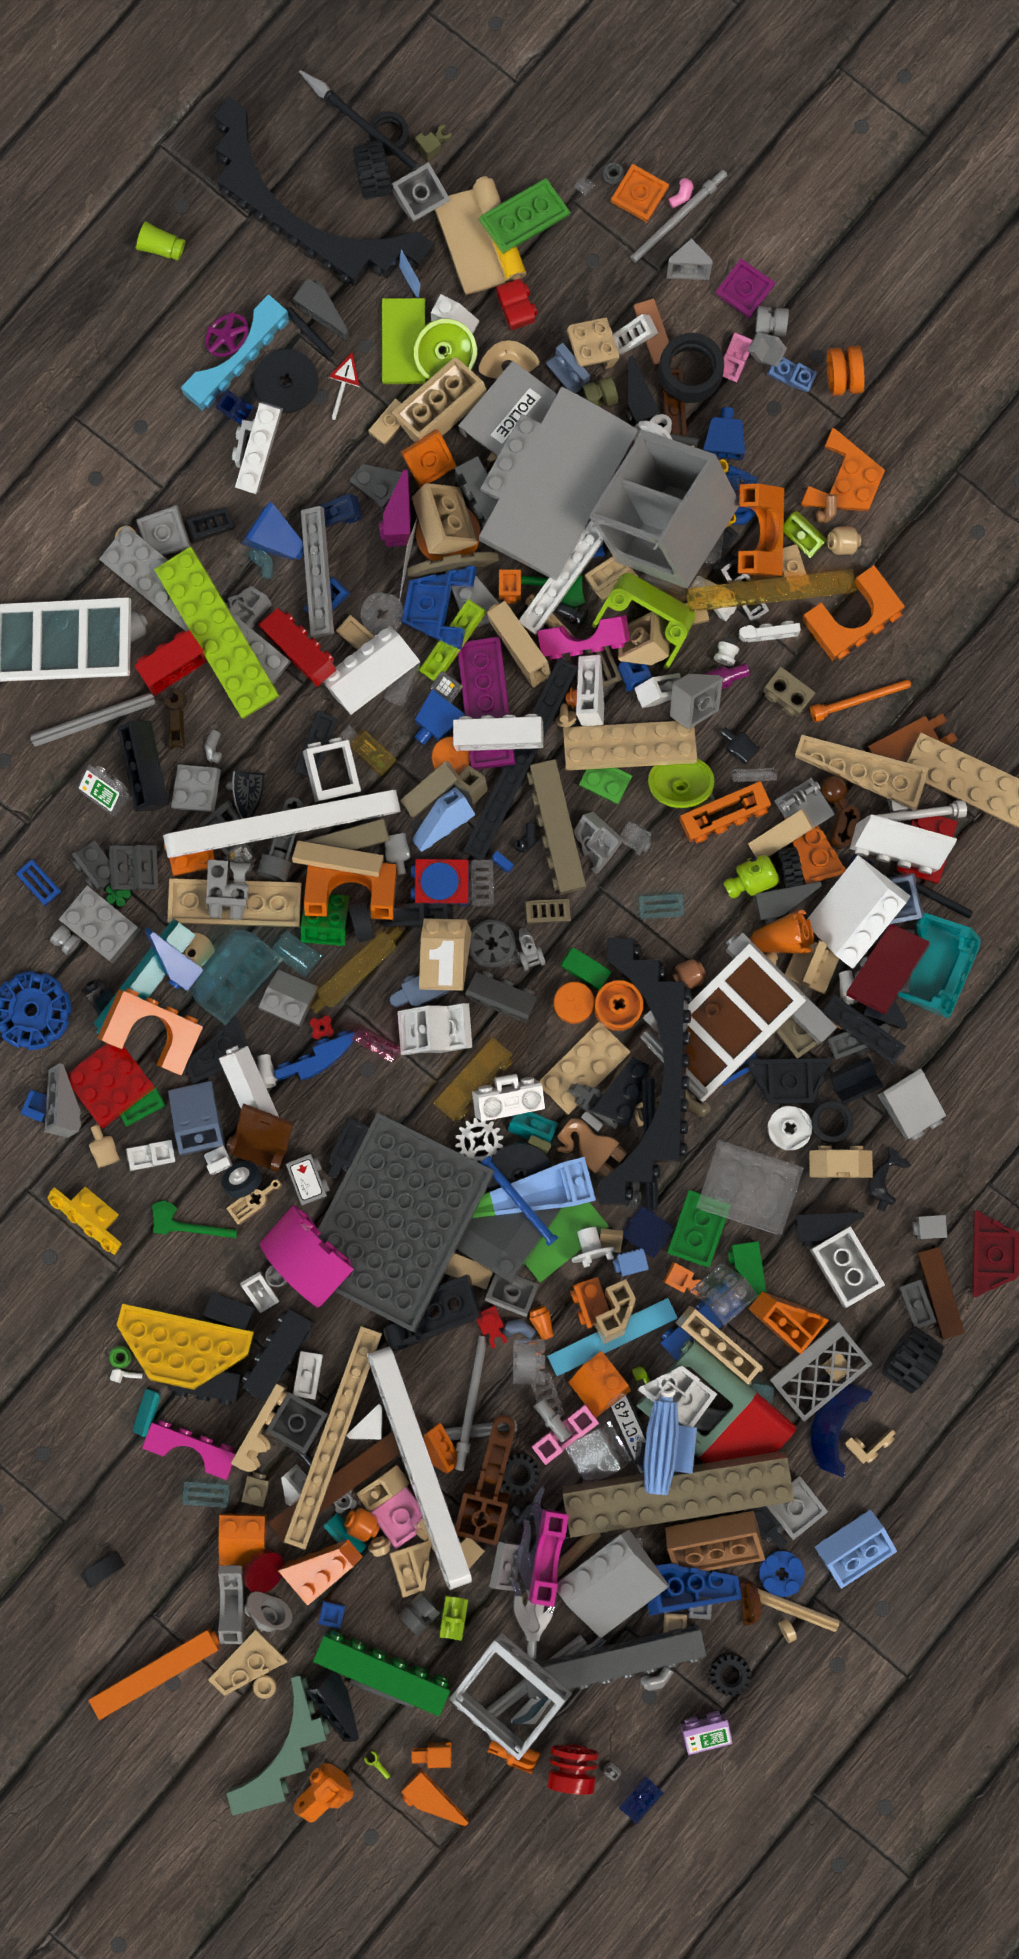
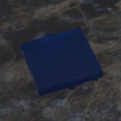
[623,1206,675,1259]

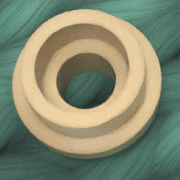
[368,1536,391,1557]

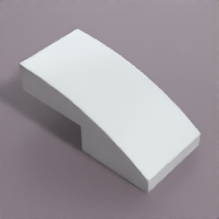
[126,1140,175,1171]

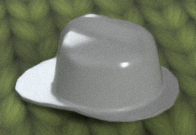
[247,1591,293,1632]

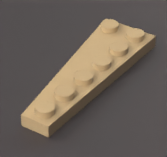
[795,735,929,811]

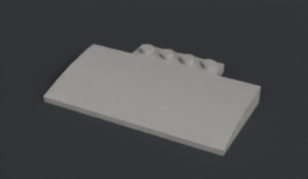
[479,386,638,581]

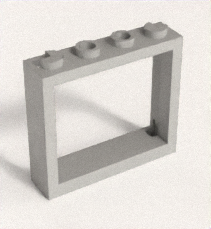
[449,1633,572,1760]

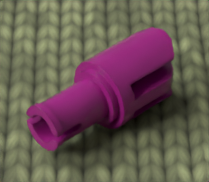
[704,663,750,690]

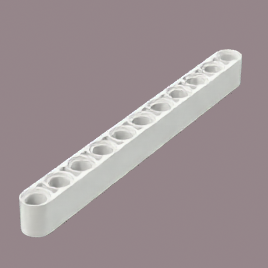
[163,790,401,858]
[368,1347,472,1590]

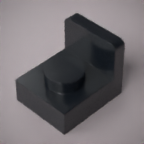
[81,979,113,1016]

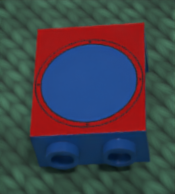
[411,859,469,906]

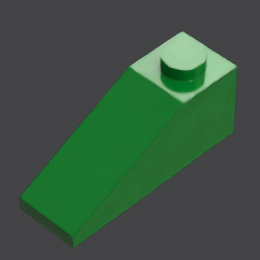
[727,1241,766,1299]

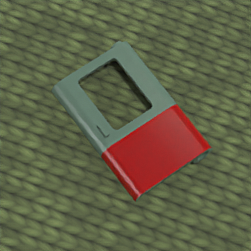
[636,1339,797,1464]

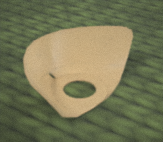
[479,340,540,379]

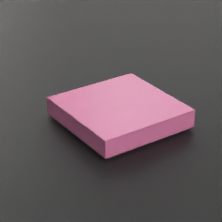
[370,1486,422,1549]

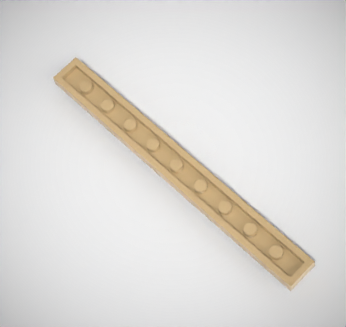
[284,1327,382,1550]

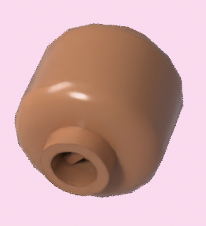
[672,959,707,989]

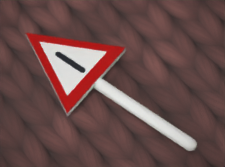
[328,353,359,420]

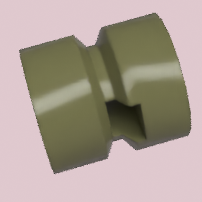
[581,376,618,407]

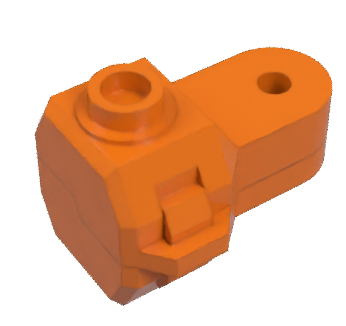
[294,1763,354,1822]

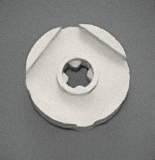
[767,1106,812,1150]

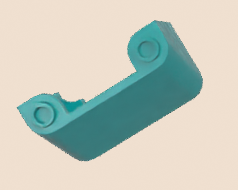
[897,913,981,1018]

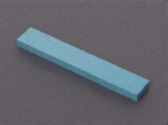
[547,1298,677,1376]

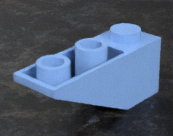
[412,787,475,852]

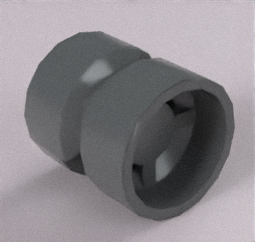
[398,1592,441,1636]

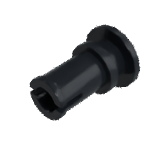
[554,601,589,629]

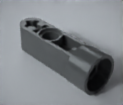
[257,797,303,882]

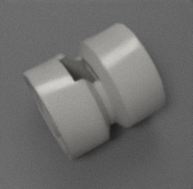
[755,306,789,337]

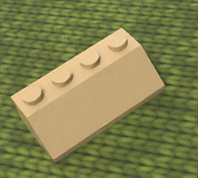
[391,356,487,443]

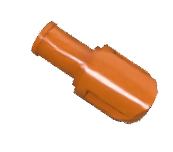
[487,1740,540,1774]

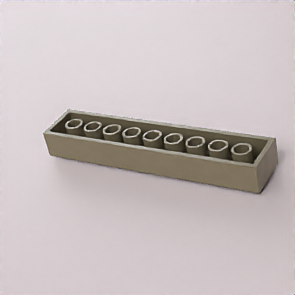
[563,1451,795,1538]

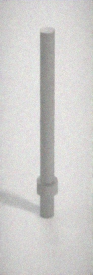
[630,170,728,263]
[455,1336,488,1471]

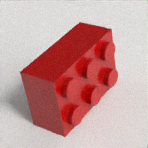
[134,630,208,696]

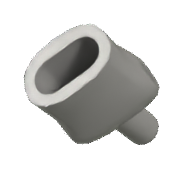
[384,833,411,875]

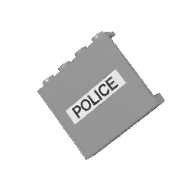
[458,361,557,457]

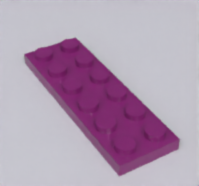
[458,637,515,770]

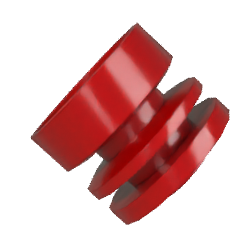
[547,1744,598,1795]

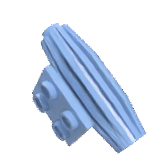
[644,1396,697,1495]

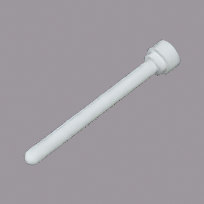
[867,800,967,821]

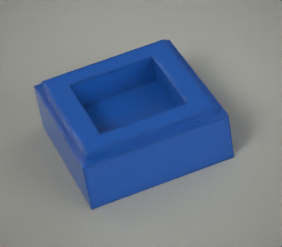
[492,851,514,874]
[318,1601,346,1629]

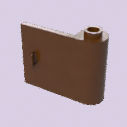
[226,1103,294,1172]

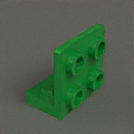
[301,894,350,946]

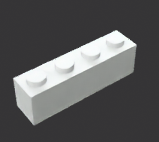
[235,402,283,494]
[453,714,543,751]

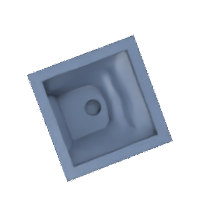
[888,873,924,924]

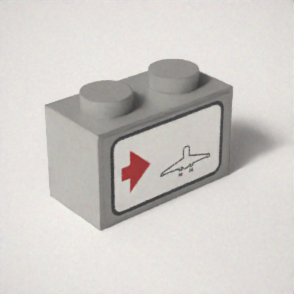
[286,1154,330,1206]

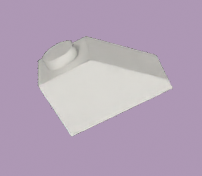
[431,294,479,334]
[634,673,681,708]

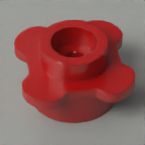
[310,1016,334,1040]

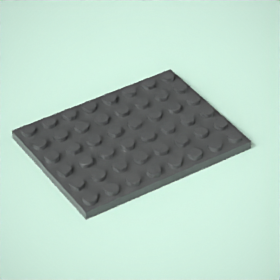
[318,1113,495,1332]

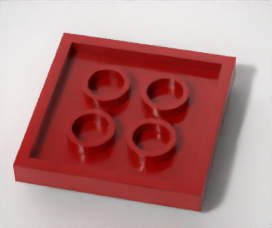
[67,1043,155,1129]

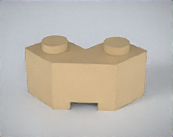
[809,1146,873,1178]
[594,1279,636,1344]

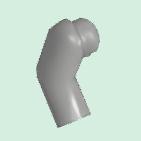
[205,730,222,764]
[640,1666,674,1691]

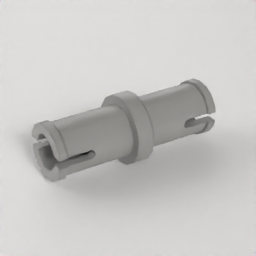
[533,1398,572,1443]

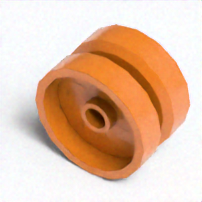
[827,345,864,396]
[594,981,643,1031]

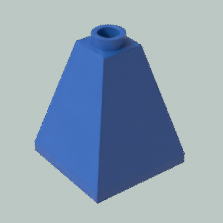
[241,502,304,560]

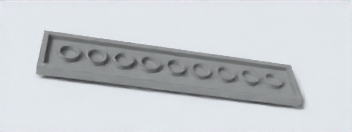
[99,526,291,684]

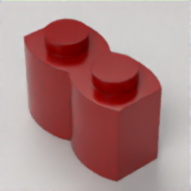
[496,278,538,331]

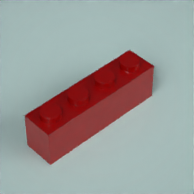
[259,608,336,687]

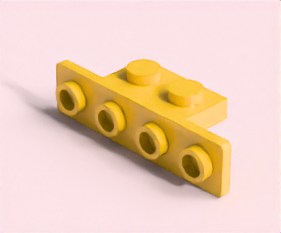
[47,1187,122,1255]

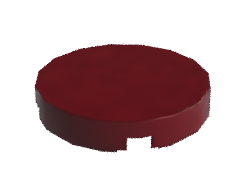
[242,1549,284,1593]

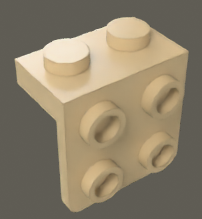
[567,317,619,369]

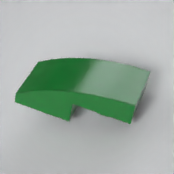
[560,947,611,990]

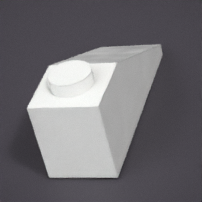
[576,655,604,726]

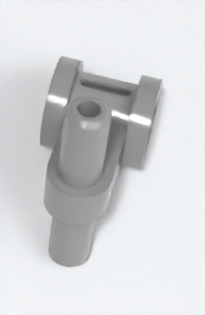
[518,928,546,971]

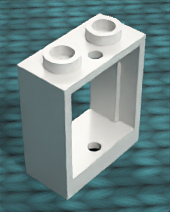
[303,737,361,802]

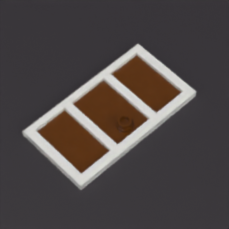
[647,943,807,1102]

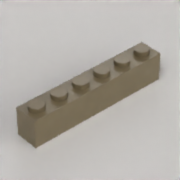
[527,759,586,895]

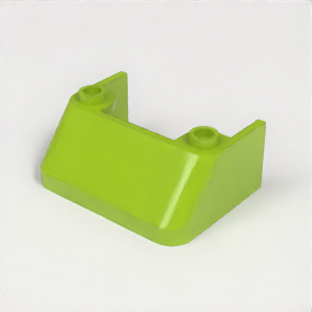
[591,573,695,670]

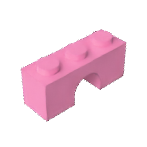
[531,1404,599,1465]

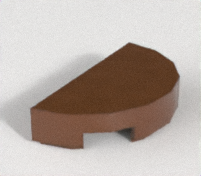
[740,1579,761,1626]

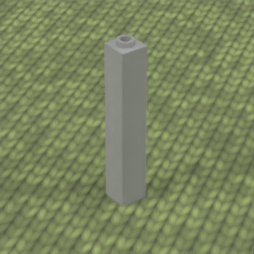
[725,933,837,1044]

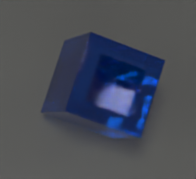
[215,389,254,424]

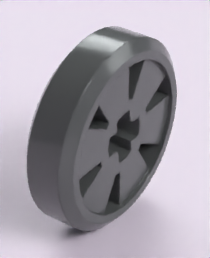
[469,920,516,969]

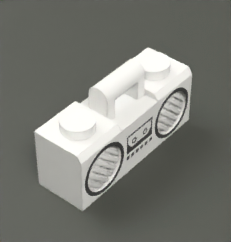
[472,1074,545,1121]

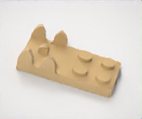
[231,1382,288,1471]

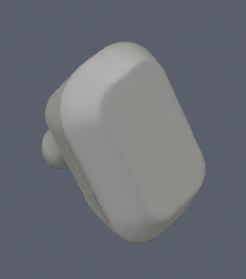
[603,1762,621,1781]

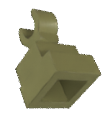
[415,125,452,162]

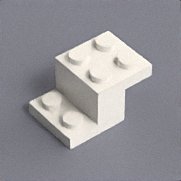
[398,1003,472,1055]

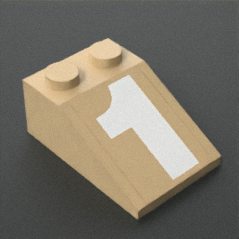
[419,919,472,991]

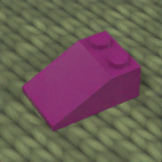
[379,470,411,547]

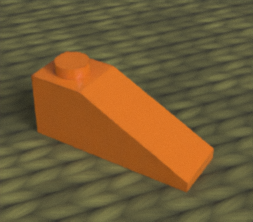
[401,1769,469,1826]

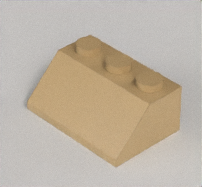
[412,483,478,555]

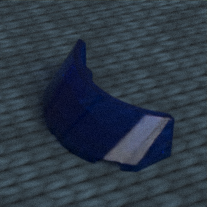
[810,1384,873,1478]

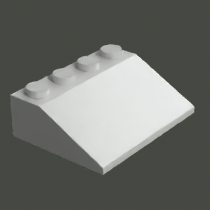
[850,814,957,874]
[807,855,910,969]

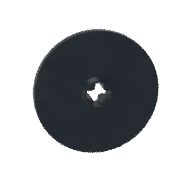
[254,349,319,413]
[488,1143,552,1191]

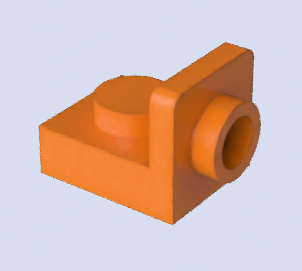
[499,570,521,604]

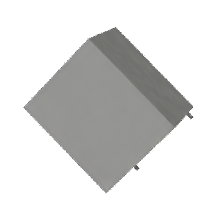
[589,430,739,589]

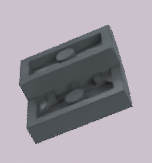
[109,845,158,890]

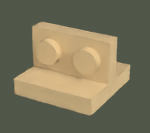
[785,941,839,995]

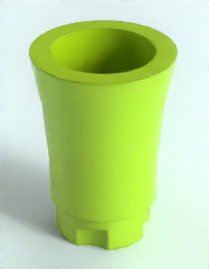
[136,221,185,260]

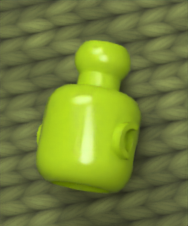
[723,854,779,898]

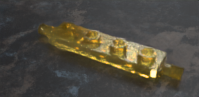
[310,926,403,1014]

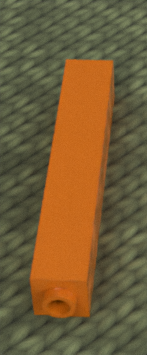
[88,1627,221,1720]

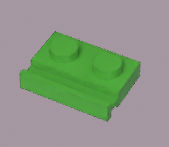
[579,768,632,805]

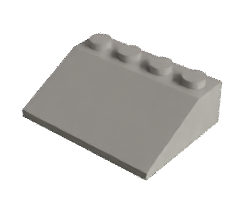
[557,1530,670,1638]

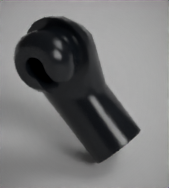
[514,823,537,853]

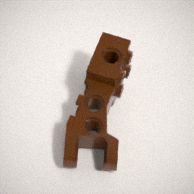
[455,1415,515,1546]

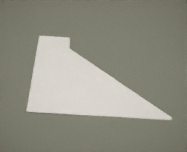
[399,516,418,601]

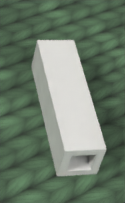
[219,1045,279,1117]

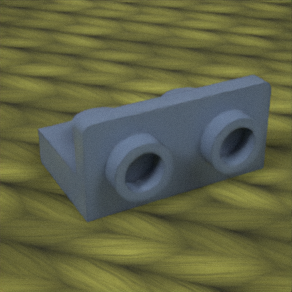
[547,343,590,394]

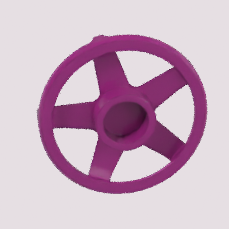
[205,312,248,357]

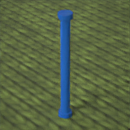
[480,1155,559,1246]

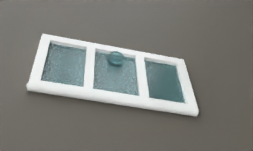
[0,598,131,682]

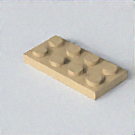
[539,1021,630,1115]

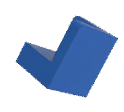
[21,1090,47,1123]

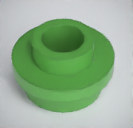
[109,1346,132,1368]

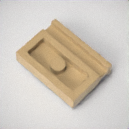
[585,556,638,602]

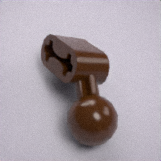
[820,776,860,849]

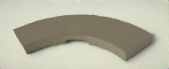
[407,552,499,577]

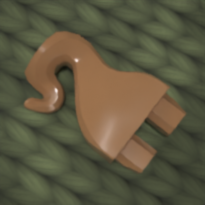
[557,1118,627,1177]

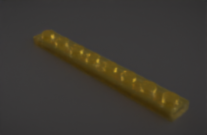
[686,569,856,612]

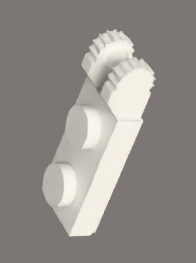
[738,621,801,643]

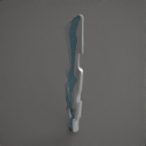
[511,1636,606,1724]

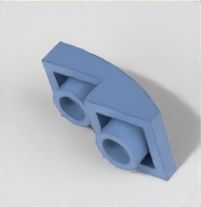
[766,357,817,392]

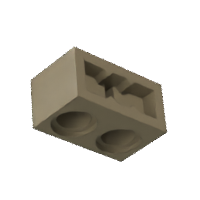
[763,667,815,718]

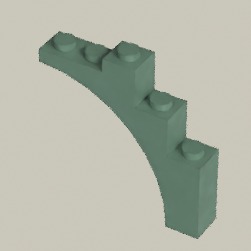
[226,1673,330,1816]

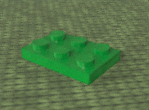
[667,1190,731,1268]

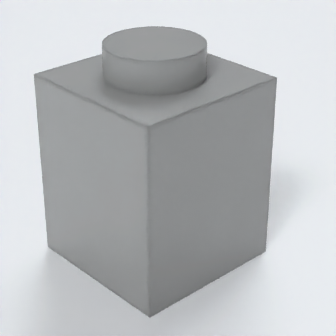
[913,1215,947,1240]

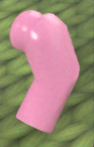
[668,178,693,208]

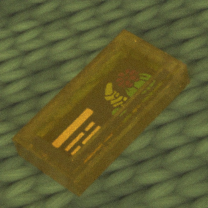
[350,731,397,776]

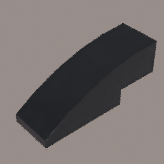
[382,903,453,928]

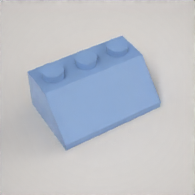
[815,1509,897,1589]

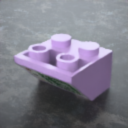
[680,1711,733,1755]

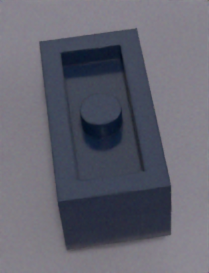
[316,493,362,528]

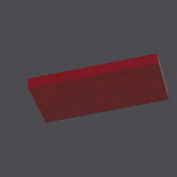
[846,924,930,1015]

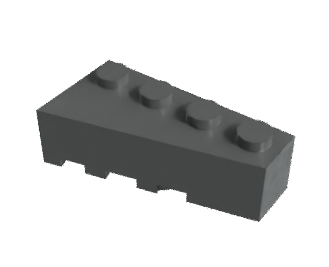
[455,456,501,554]

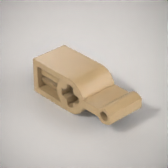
[226,1180,282,1225]

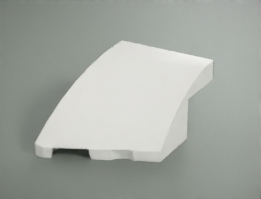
[638,1366,717,1427]

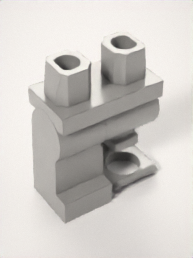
[206,860,252,920]

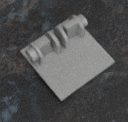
[774,778,835,827]

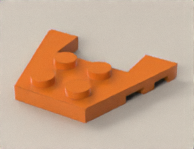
[801,428,885,511]

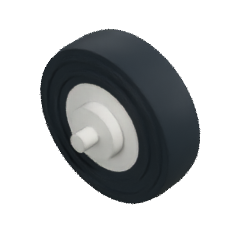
[221,1161,261,1198]

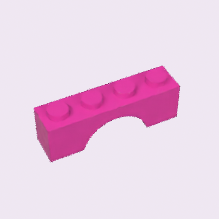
[537,615,631,660]
[142,1420,237,1480]
[528,1509,569,1607]

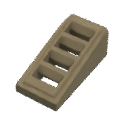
[525,899,571,925]

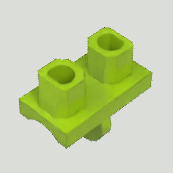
[440,1595,468,1641]

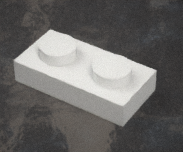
[293,1351,323,1399]

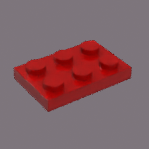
[896,809,958,885]

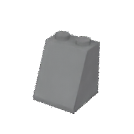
[877,1069,946,1141]

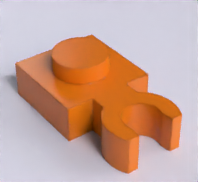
[663,1262,705,1297]

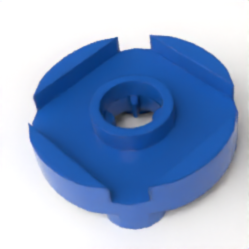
[759,1550,805,1597]

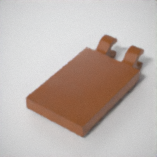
[867,713,958,762]

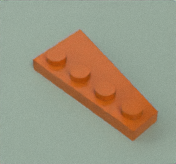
[783,815,846,884]

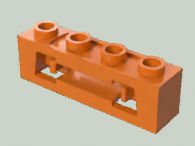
[679,781,771,844]

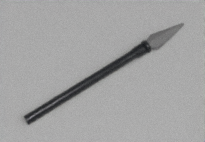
[299,70,419,171]

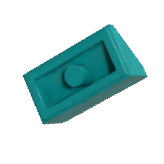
[508,1112,558,1143]
[133,1389,162,1437]
[324,1513,366,1553]

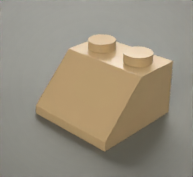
[618,611,670,665]

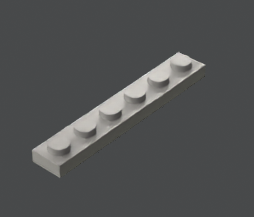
[301,506,334,638]

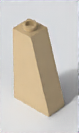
[487,601,551,688]

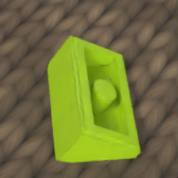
[783,511,827,558]

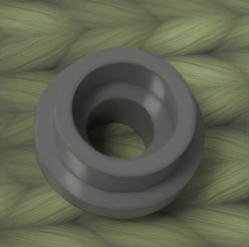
[603,162,624,184]

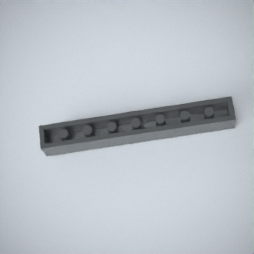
[524,1624,706,1700]

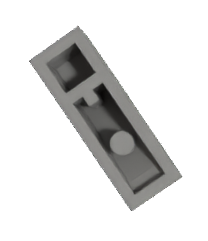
[44,1063,81,1138]

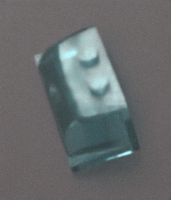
[191,930,283,1025]

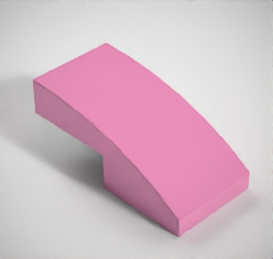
[723,332,753,382]

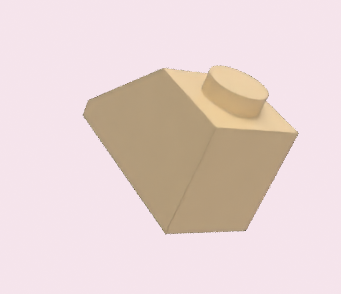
[356,1465,410,1512]

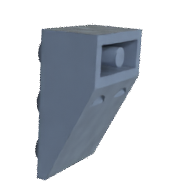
[168,1081,226,1156]

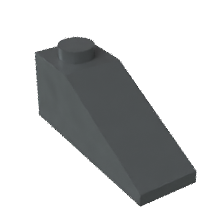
[293,278,349,341]
[754,882,822,925]

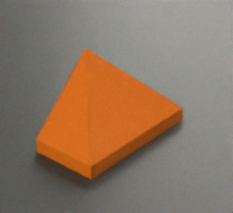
[423,1423,458,1473]

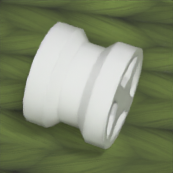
[714,642,739,666]

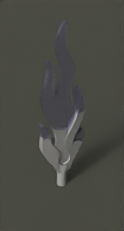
[513,1487,555,1659]

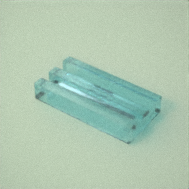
[639,894,684,919]
[182,1481,230,1508]

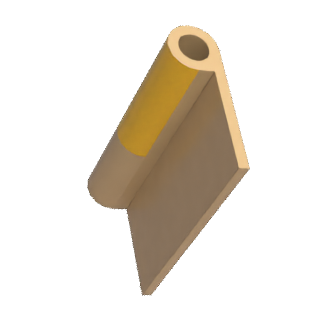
[435,176,526,295]

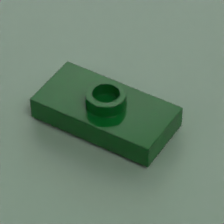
[120,1086,166,1127]

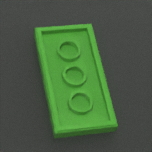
[478,178,571,254]
[525,1202,609,1283]

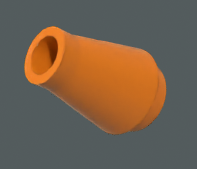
[528,1305,554,1340]

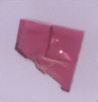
[352,1026,400,1063]

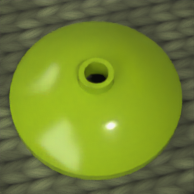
[413,318,477,380]
[648,758,714,808]

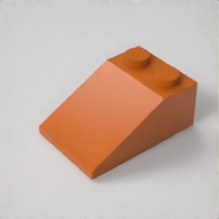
[219,1513,267,1572]

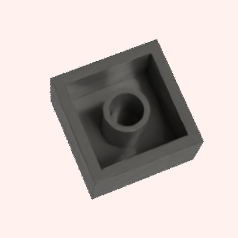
[266,1392,328,1456]

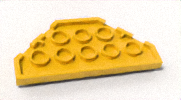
[117,1304,254,1390]

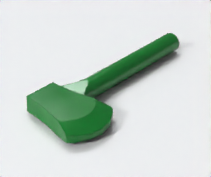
[521,575,585,607]
[152,1201,237,1238]

